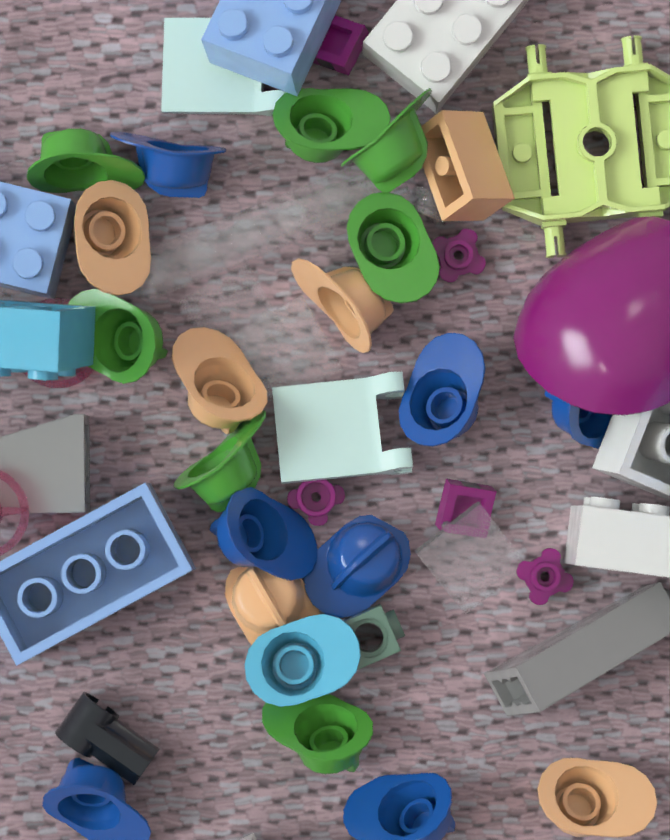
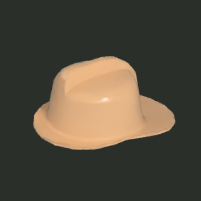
[72,180,151,296]
[291,258,394,353]
[172,327,267,435]
[225,566,320,645]
[537,758,657,838]

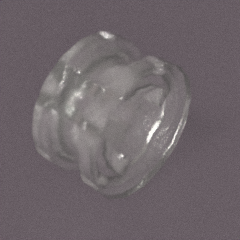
[411,187,447,225]

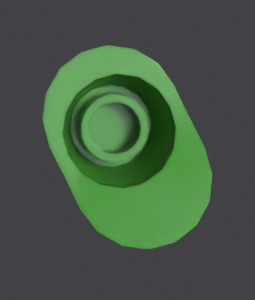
[272,88,391,163]
[341,88,432,193]
[26,128,145,193]
[346,192,440,304]
[68,289,168,384]
[173,410,266,512]
[262,694,373,775]

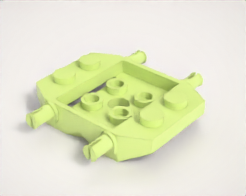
[492,35,670,258]

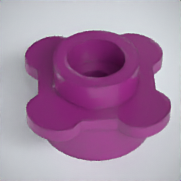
[432,228,486,283]
[287,480,345,526]
[516,548,574,605]

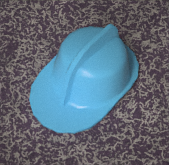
[244,614,361,707]

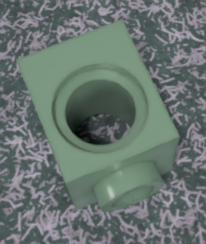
[343,603,405,670]

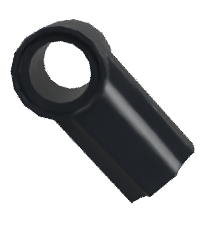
[55,692,159,785]

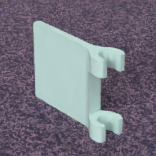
[161,18,287,116]
[272,372,413,484]

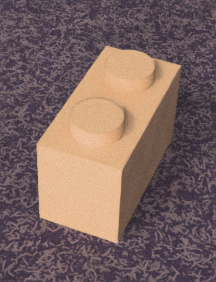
[422,110,515,221]

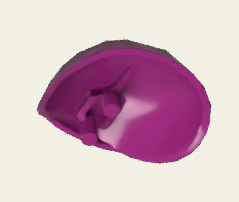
[513,216,670,415]

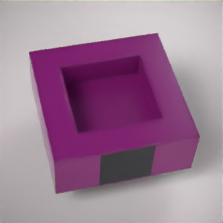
[313,15,370,76]
[435,479,497,537]

